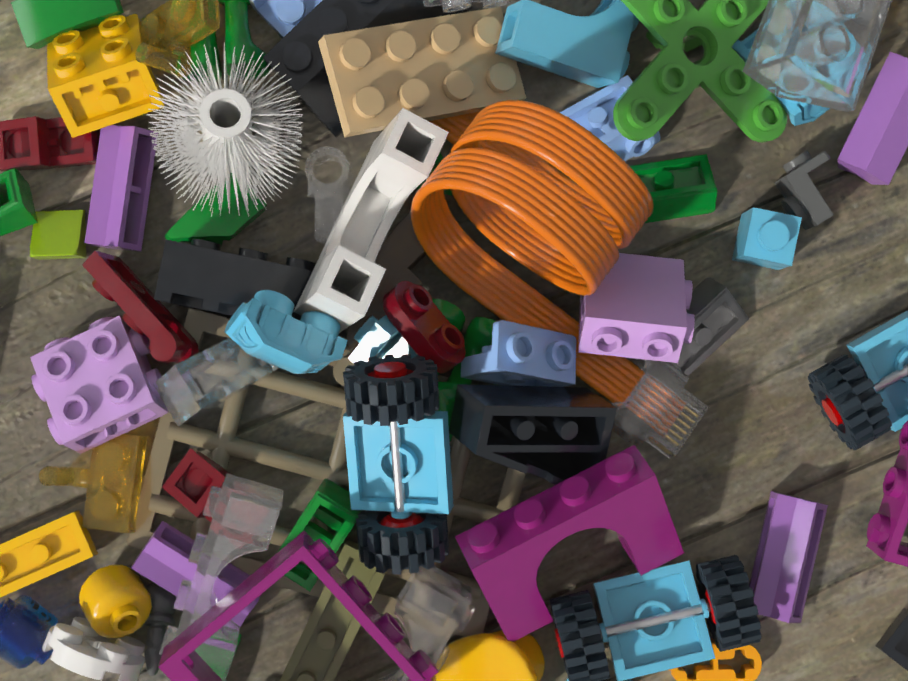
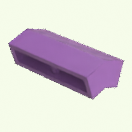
[837,52,908,185]
[85,125,158,251]
[749,491,828,623]
[131,521,261,633]

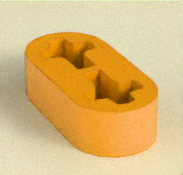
[669,638,762,681]

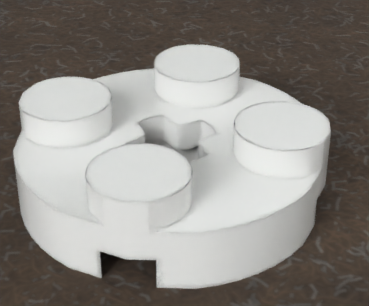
[42,617,145,681]

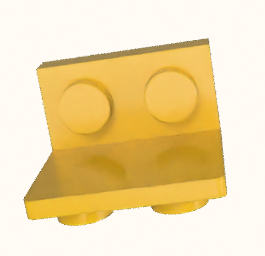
[47,14,165,138]

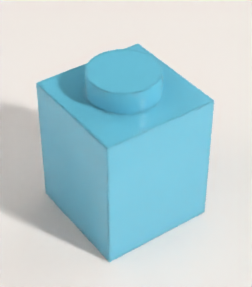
[732,207,802,270]

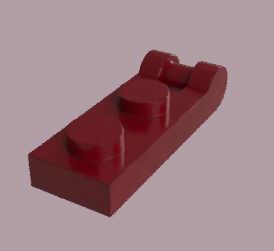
[82,251,199,364]

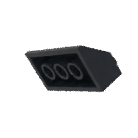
[263,0,473,138]

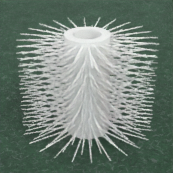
[147,42,303,217]

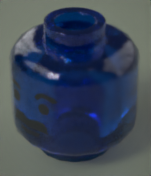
[0,595,58,669]

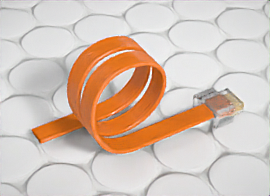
[411,100,709,458]

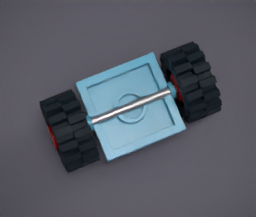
[808,310,908,450]
[343,354,454,574]
[550,555,761,681]

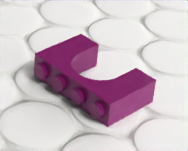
[455,445,684,642]

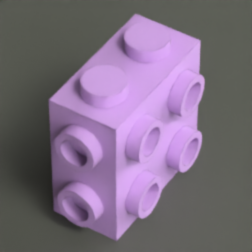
[579,253,695,363]
[30,315,169,454]

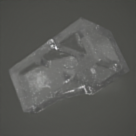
[153,338,279,427]

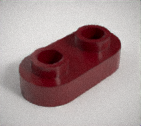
[383,281,466,373]

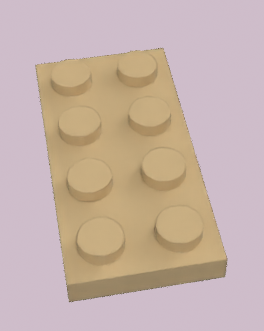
[318,6,526,138]

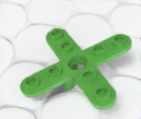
[613,0,787,143]

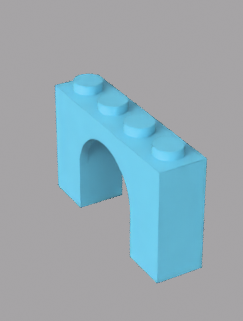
[495,0,639,88]

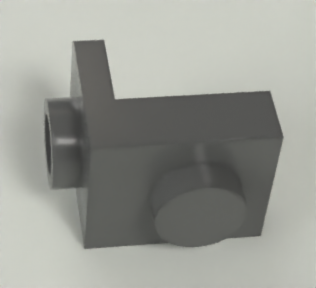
[774,150,834,230]

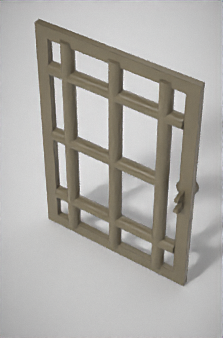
[126,308,526,637]

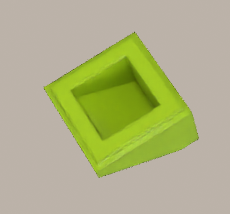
[30,210,87,260]

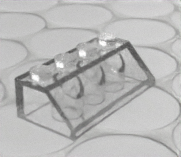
[743,0,892,112]

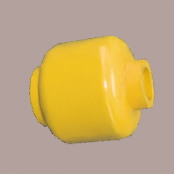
[79,565,152,639]

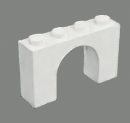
[294,108,449,333]

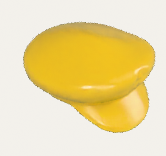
[434,630,545,681]

